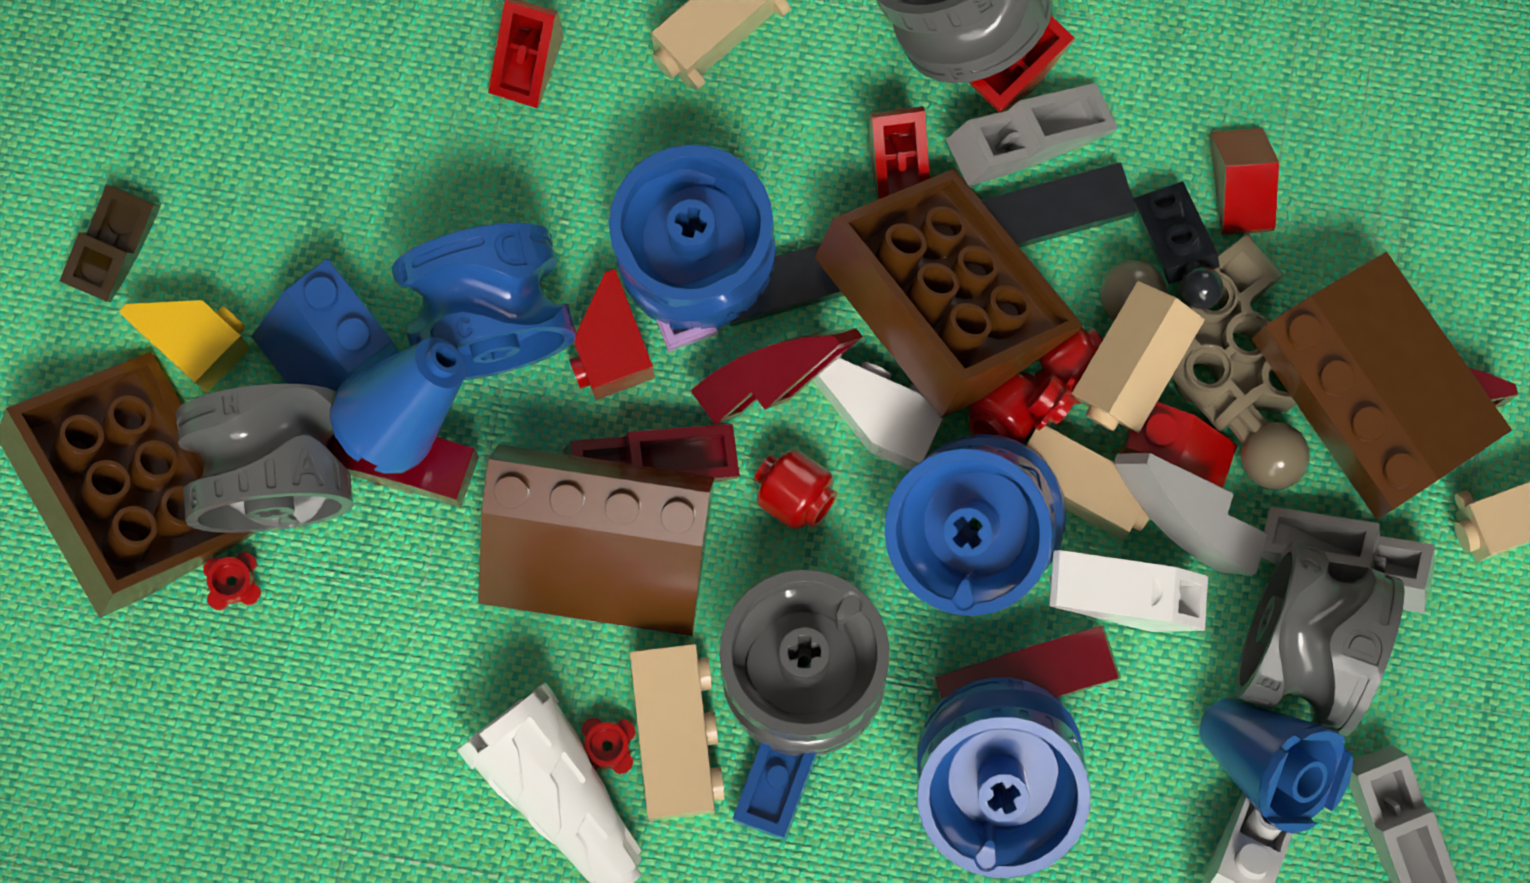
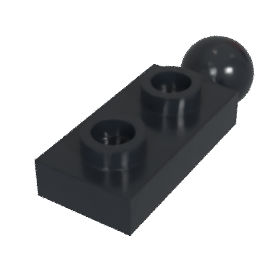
[1133,181,1224,309]

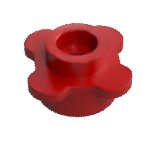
[1026,374,1076,431]
[203,552,261,611]
[581,717,636,774]

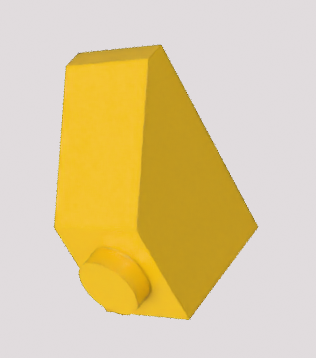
[118,300,251,394]

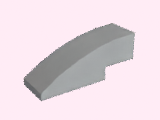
[946,83,1118,186]
[1114,453,1268,575]
[1261,506,1435,614]
[1349,745,1458,883]

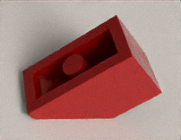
[569,269,655,401]
[1119,402,1237,488]

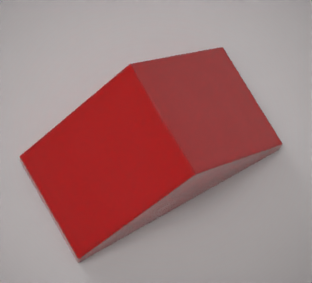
[488,0,564,108]
[968,15,1075,113]
[867,106,930,200]
[1209,128,1279,235]

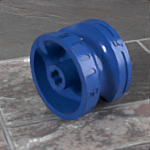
[609,145,776,331]
[392,223,576,380]
[884,434,1067,616]
[917,677,1091,878]

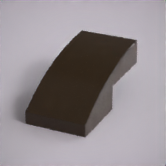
[59,184,161,302]

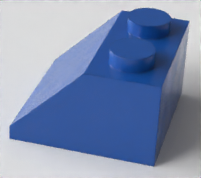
[251,258,399,391]

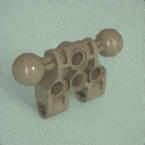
[1100,234,1310,489]

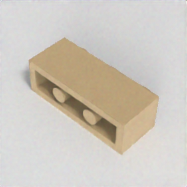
[630,644,725,821]

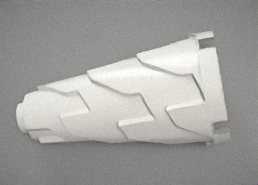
[457,682,642,883]

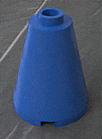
[329,338,466,474]
[1199,698,1353,834]

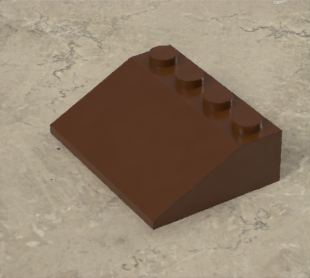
[815,169,1083,418]
[1252,252,1512,520]
[0,352,255,618]
[478,444,715,636]

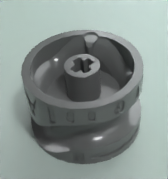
[876,0,1053,83]
[175,384,354,533]
[1235,541,1405,737]
[719,570,890,756]

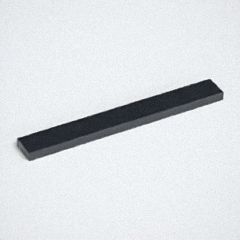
[730,162,1137,327]

